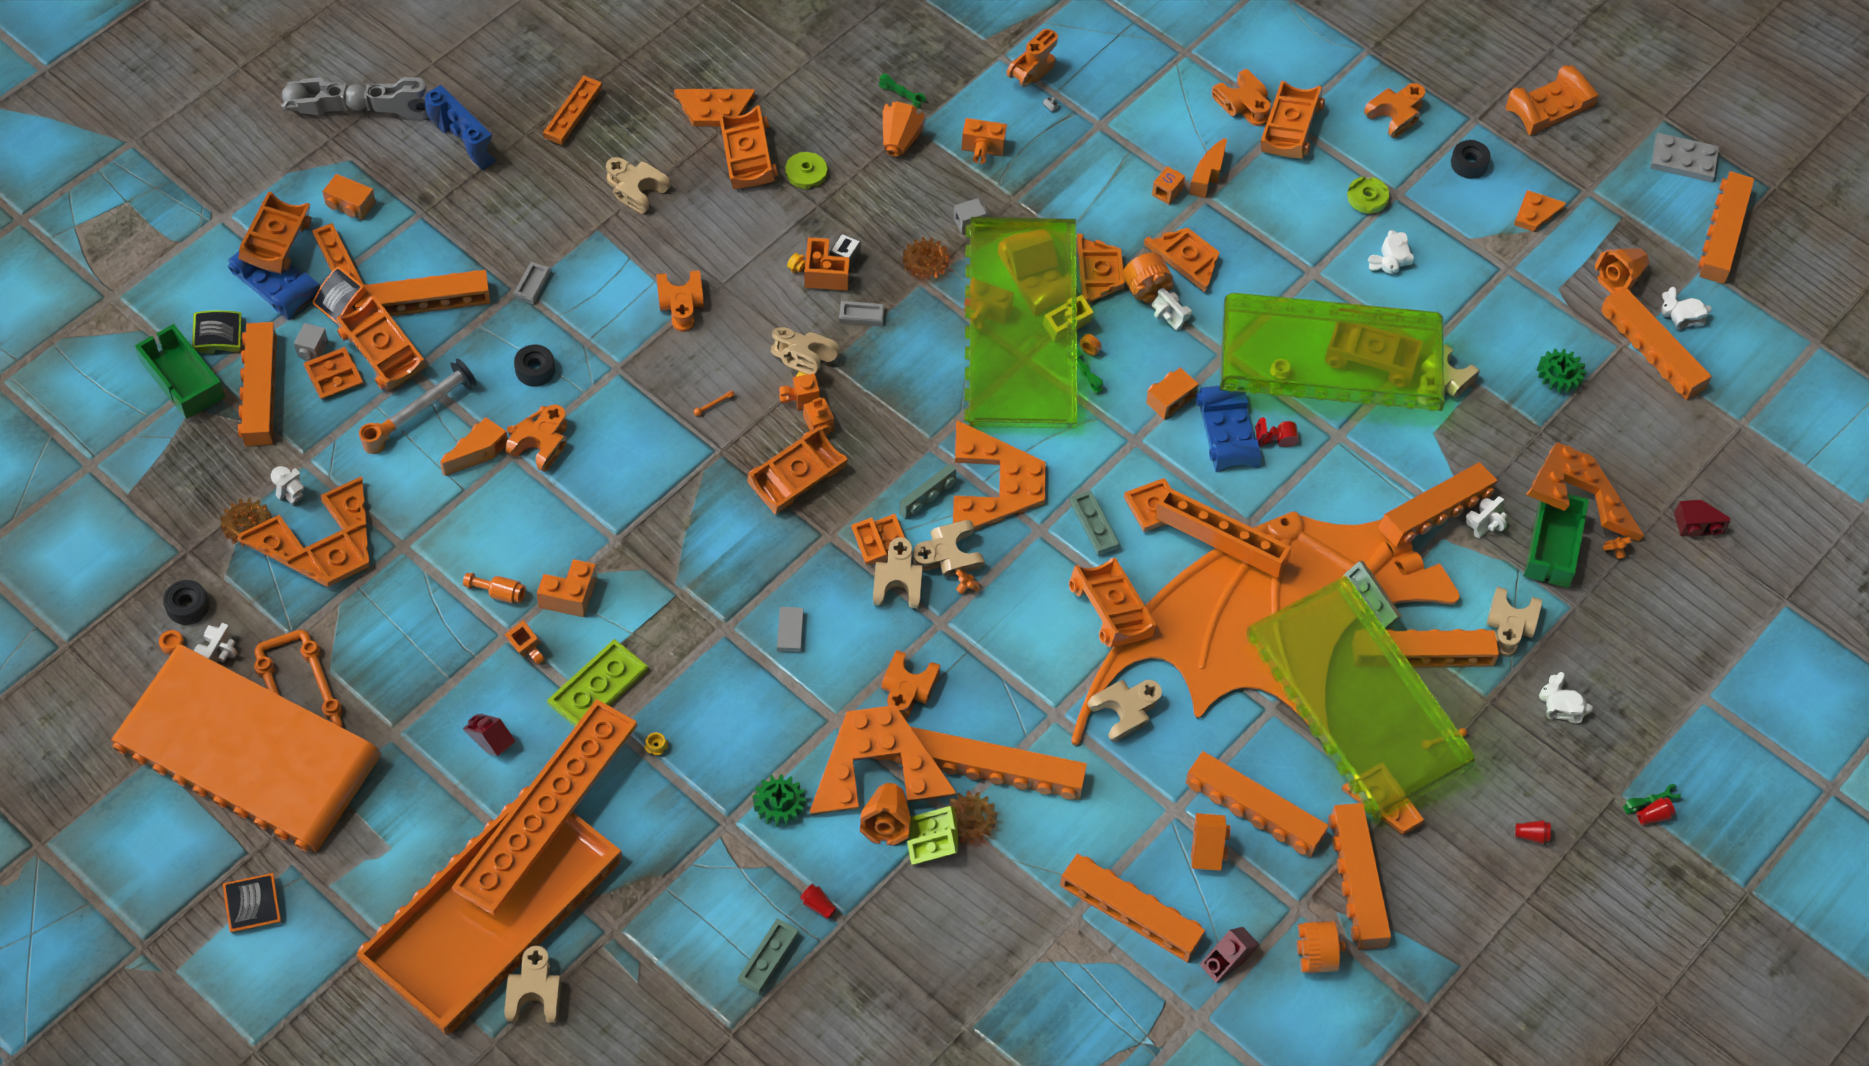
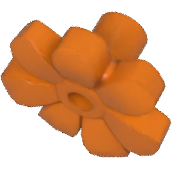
[1602,537,1632,559]
[956,569,981,594]

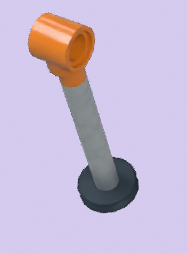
[359,358,477,454]

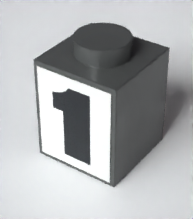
[830,234,861,271]

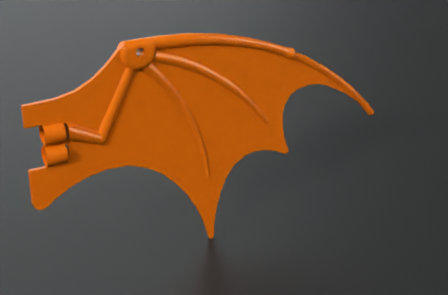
[1071,511,1460,751]

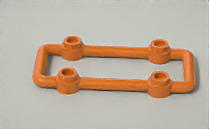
[254,629,343,728]

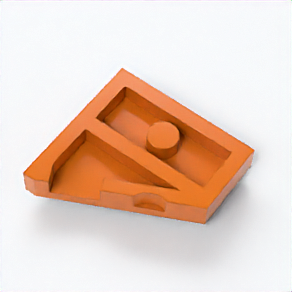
[1514,190,1566,232]

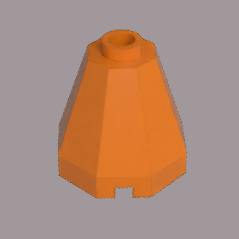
[883,101,926,157]
[1594,249,1650,293]
[860,783,911,845]

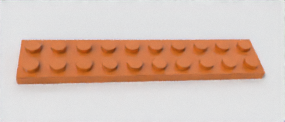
[452,699,637,915]

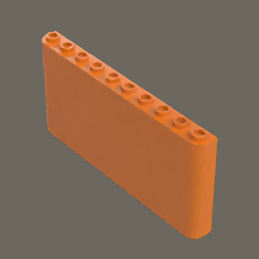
[111,644,382,853]
[356,786,622,1035]

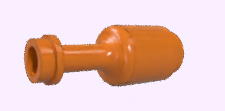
[463,573,526,604]

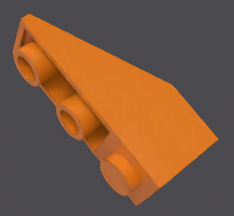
[440,417,508,476]

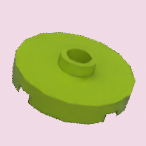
[785,152,827,189]
[1347,176,1389,214]

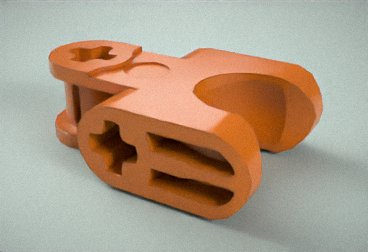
[1006,29,1058,87]
[1212,69,1270,126]
[1364,83,1425,138]
[656,270,704,332]
[506,404,567,472]
[881,650,941,720]

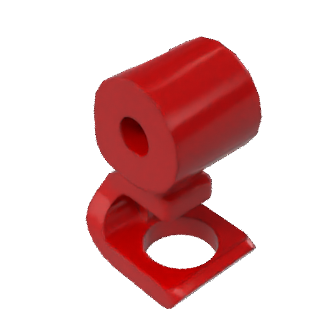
[1255,417,1299,447]

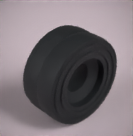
[1451,140,1491,179]
[514,344,555,386]
[163,580,209,625]

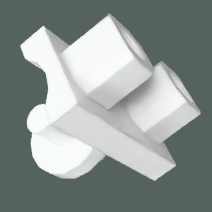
[1152,288,1192,331]
[271,466,304,505]
[1466,497,1507,539]
[194,623,237,663]

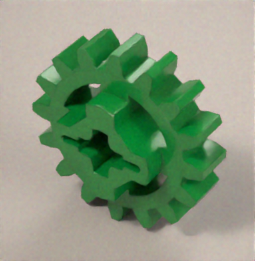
[1537,349,1586,393]
[753,774,806,827]

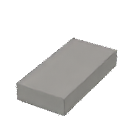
[513,262,551,305]
[839,301,884,326]
[777,607,803,652]

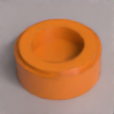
[1079,334,1102,356]
[159,630,184,655]

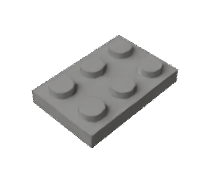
[1650,133,1719,182]

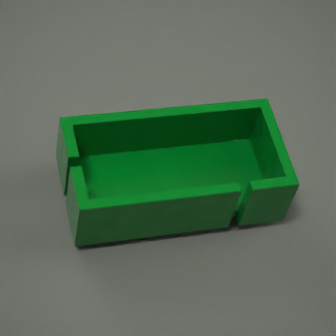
[134,324,225,419]
[1523,494,1589,588]

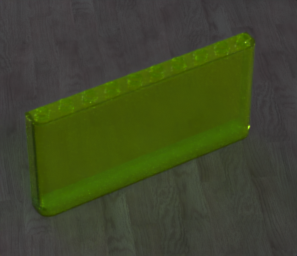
[964,217,1077,429]
[1219,293,1445,411]
[1246,576,1475,820]

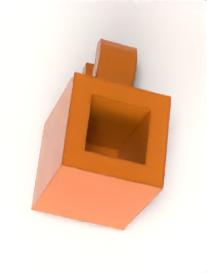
[779,373,820,410]
[803,397,834,435]
[504,620,545,665]

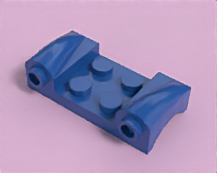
[425,85,496,170]
[228,251,320,320]
[1196,384,1262,472]

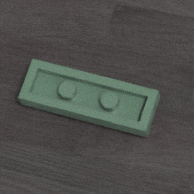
[899,463,956,519]
[1069,490,1119,556]
[1343,561,1402,631]
[737,918,799,994]

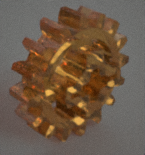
[903,237,949,280]
[220,498,272,546]
[945,791,997,844]

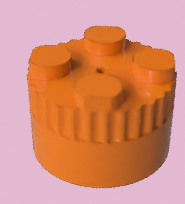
[1123,252,1174,303]
[1297,921,1346,973]

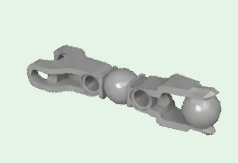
[281,77,429,120]

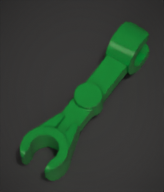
[879,73,926,109]
[1066,348,1103,394]
[1623,784,1681,815]

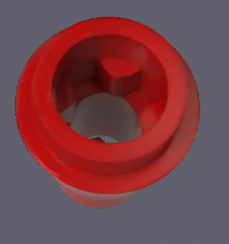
[1636,797,1676,826]
[1515,820,1551,844]
[800,883,837,920]

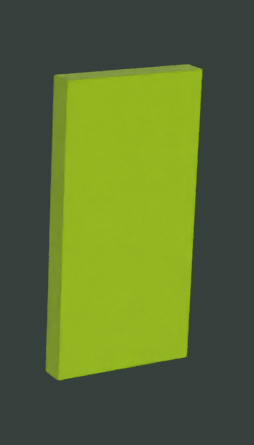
[547,639,649,727]

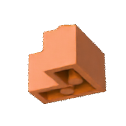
[804,237,850,291]
[537,559,597,617]

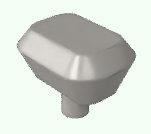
[1043,96,1058,112]

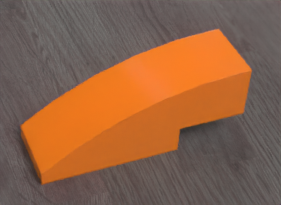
[1189,138,1227,198]

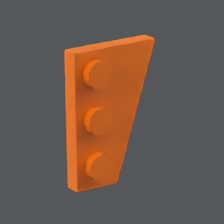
[1341,763,1424,835]

